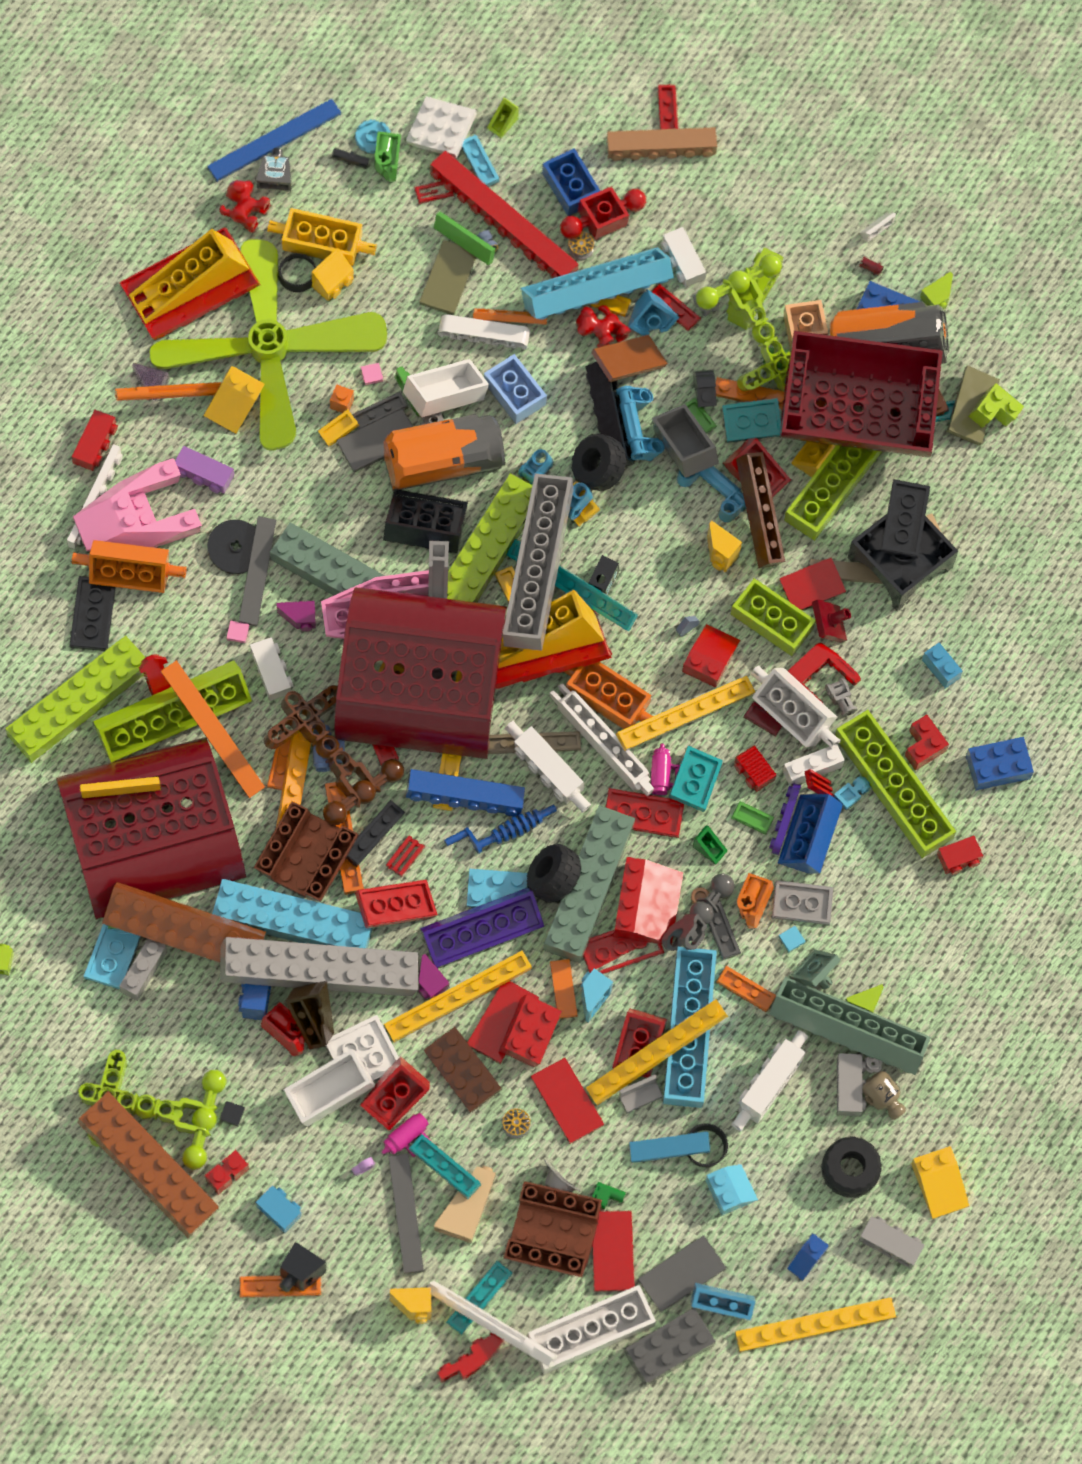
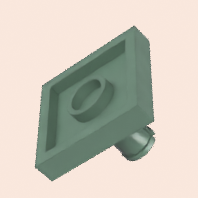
[789,950,841,990]

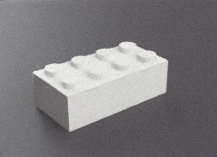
[403,359,489,417]
[284,1049,376,1127]

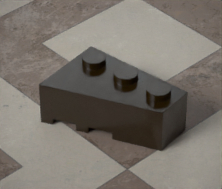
[285,981,334,1050]

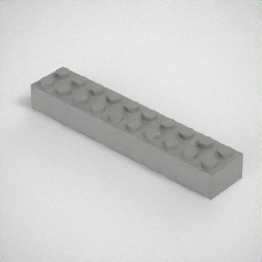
[503,474,573,651]
[220,937,418,996]

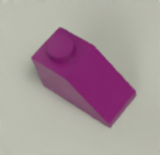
[276,601,316,632]
[418,954,450,1000]

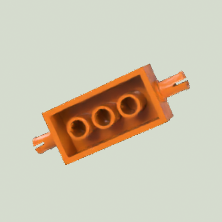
[72,540,187,593]
[564,662,653,729]

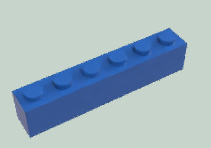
[406,769,525,817]

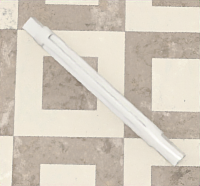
[427,1281,557,1368]

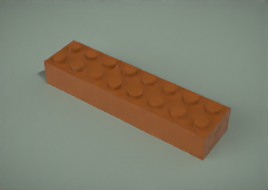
[102,882,266,962]
[77,1091,219,1238]

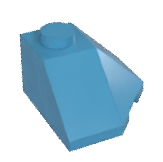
[628,289,679,336]

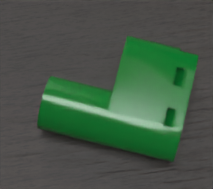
[592,1182,626,1210]

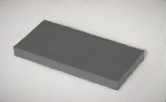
[337,409,413,473]
[638,1235,727,1313]

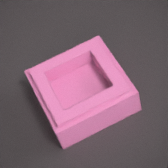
[361,363,383,385]
[227,621,249,643]

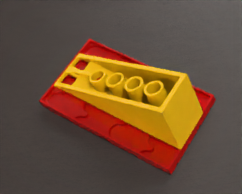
[119,227,261,340]
[496,590,612,689]

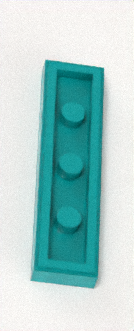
[409,1134,481,1199]
[446,1260,513,1335]

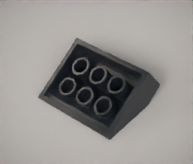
[383,490,468,553]

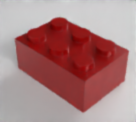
[499,995,562,1067]

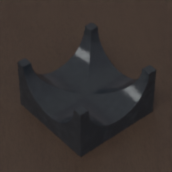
[847,514,958,612]

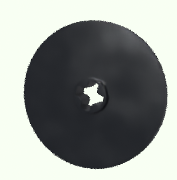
[207,520,255,574]

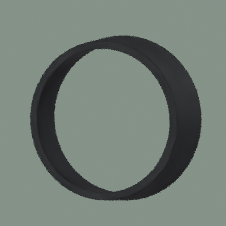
[278,253,316,293]
[688,1123,728,1167]

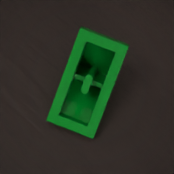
[693,825,728,865]

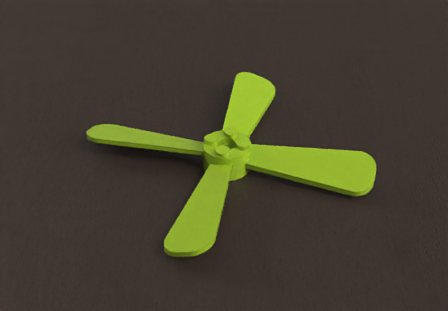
[150,239,387,451]

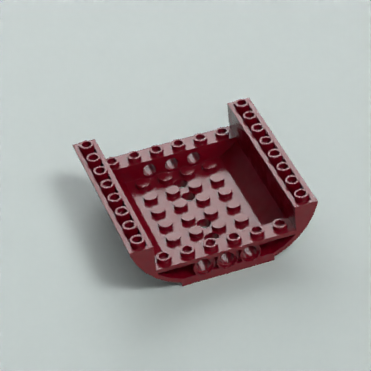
[334,587,507,759]
[56,737,247,920]

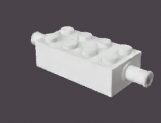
[751,666,840,749]
[504,721,591,813]
[731,1030,808,1131]

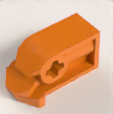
[737,873,774,928]

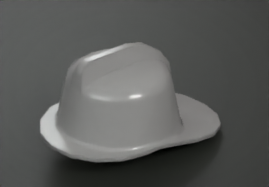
[544,1159,580,1193]

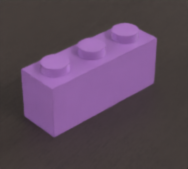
[175,446,234,494]

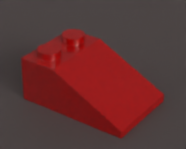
[722,438,791,498]
[682,624,741,688]
[612,1008,668,1078]
[360,1056,430,1131]

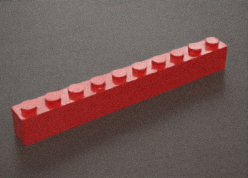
[430,150,579,278]

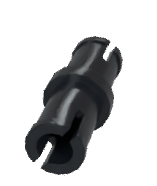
[332,147,370,169]

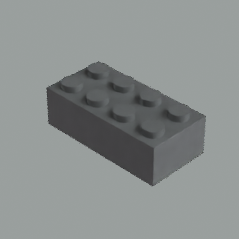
[652,404,719,478]
[624,1308,716,1387]

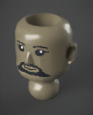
[862,1071,906,1120]

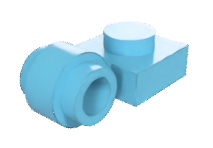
[834,776,871,810]

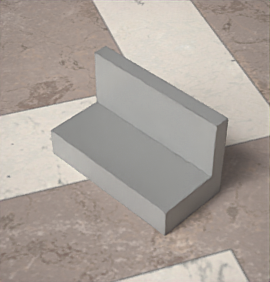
[618,1075,663,1113]

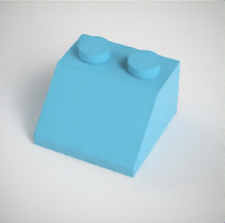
[580,968,613,1023]
[705,1164,758,1216]

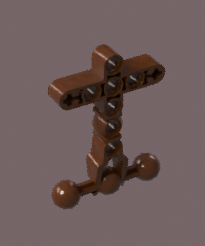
[264,685,404,826]

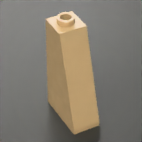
[434,1166,496,1244]

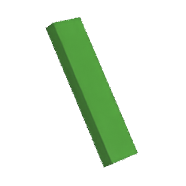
[434,211,495,265]

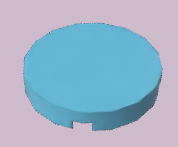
[355,119,391,154]

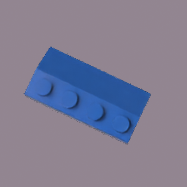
[778,794,843,874]

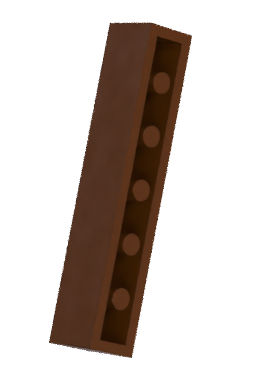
[736,452,786,569]

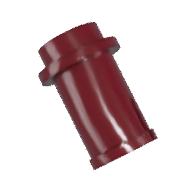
[859,256,884,276]

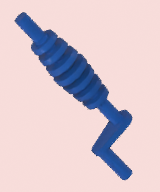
[444,804,557,854]

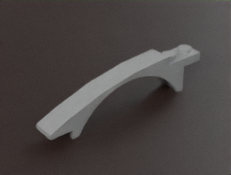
[428,541,449,679]

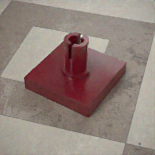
[812,599,851,643]

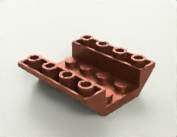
[254,801,359,902]
[504,1181,602,1278]

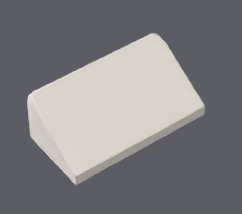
[859,212,896,242]

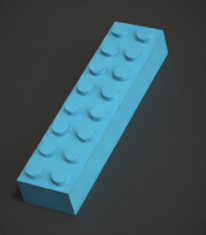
[521,247,674,319]
[212,879,373,948]
[663,947,717,1108]

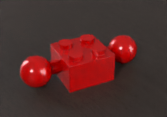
[560,186,647,240]

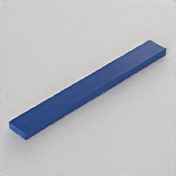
[207,98,341,182]

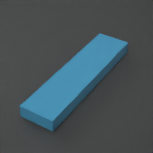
[630,1132,710,1163]

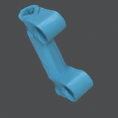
[616,386,665,461]
[518,449,593,520]
[677,466,746,523]

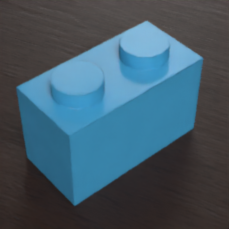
[922,642,963,689]
[256,1185,302,1233]

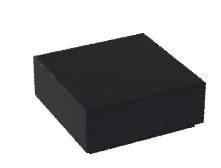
[220,1101,245,1127]

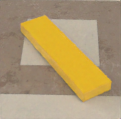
[80,777,160,798]

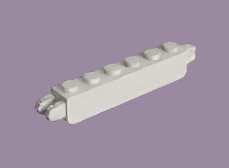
[549,683,654,796]

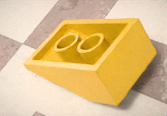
[203,366,264,434]
[911,1146,969,1219]

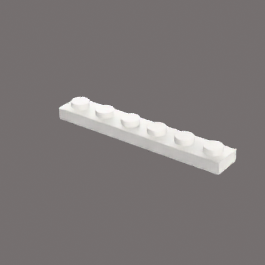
[67,444,123,549]

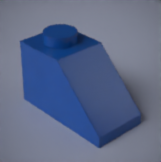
[787,1233,829,1281]

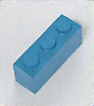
[690,1283,755,1320]

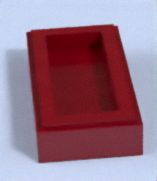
[743,701,783,737]

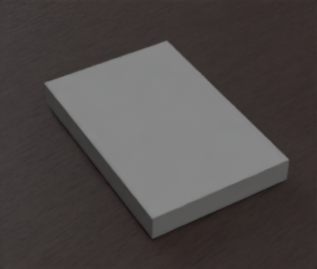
[772,880,834,925]

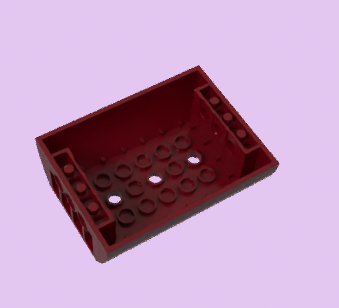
[780,331,943,458]

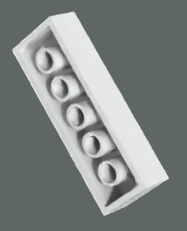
[528,1285,656,1374]

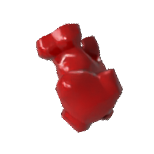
[219,180,271,233]
[576,305,631,348]

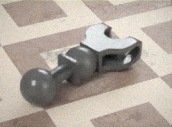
[662,873,735,951]

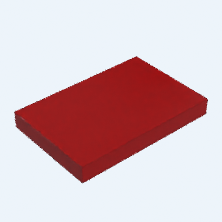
[779,557,846,610]

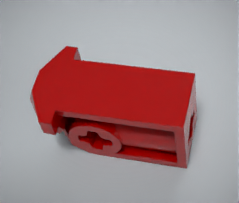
[139,654,171,695]
[261,1002,305,1056]

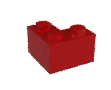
[905,714,949,771]

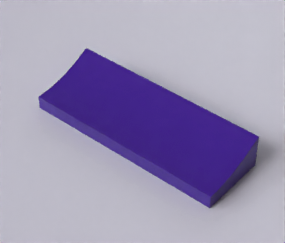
[420,887,545,967]

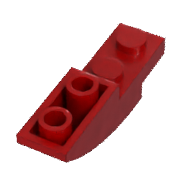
[437,1332,505,1383]

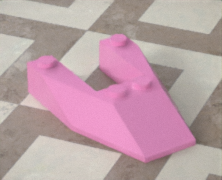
[73,458,202,551]
[321,570,429,639]

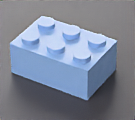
[484,354,547,424]

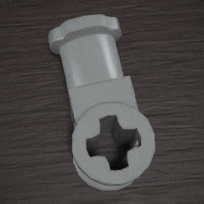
[825,677,858,717]

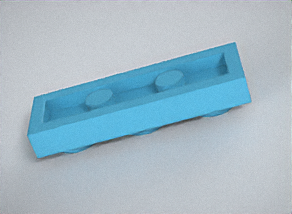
[461,135,499,187]

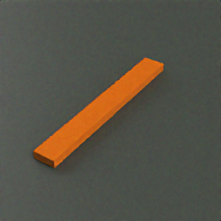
[160,660,265,798]

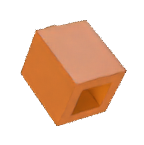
[330,385,354,413]

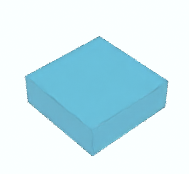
[778,926,806,952]

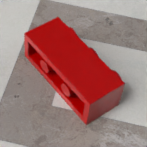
[72,409,118,471]

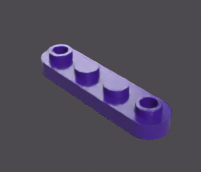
[769,783,801,855]

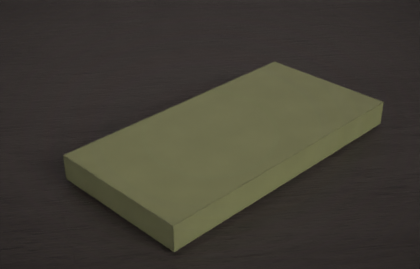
[419,240,476,315]
[946,365,1000,445]

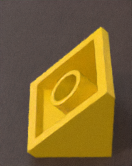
[791,441,836,477]

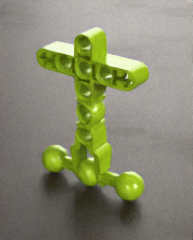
[695,254,790,392]
[78,1050,227,1170]

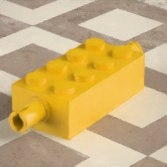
[267,208,377,266]

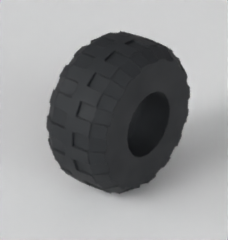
[571,433,626,491]
[526,844,581,903]
[821,1136,882,1198]

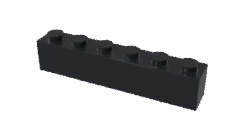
[586,361,635,467]

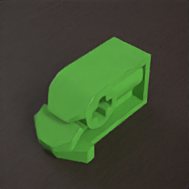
[374,131,401,182]

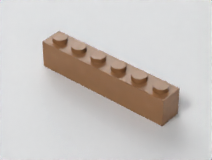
[606,127,717,161]

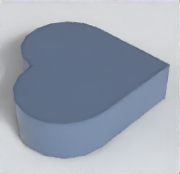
[676,616,700,637]

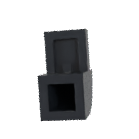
[693,369,717,408]

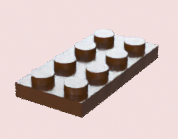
[424,1026,502,1113]

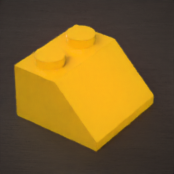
[312,248,354,301]
[707,521,742,573]
[390,1288,431,1324]

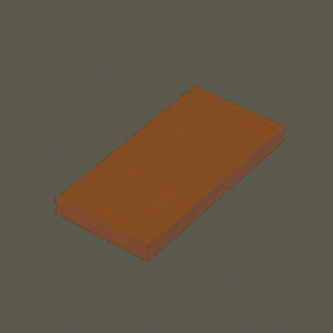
[591,335,668,382]

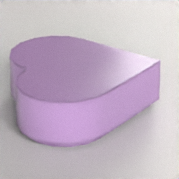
[351,1157,375,1176]

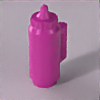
[651,743,680,796]
[382,1112,431,1158]

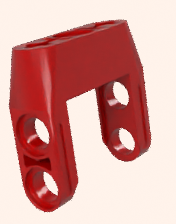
[788,642,861,703]

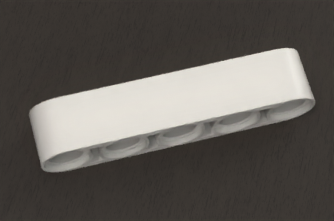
[438,315,530,350]

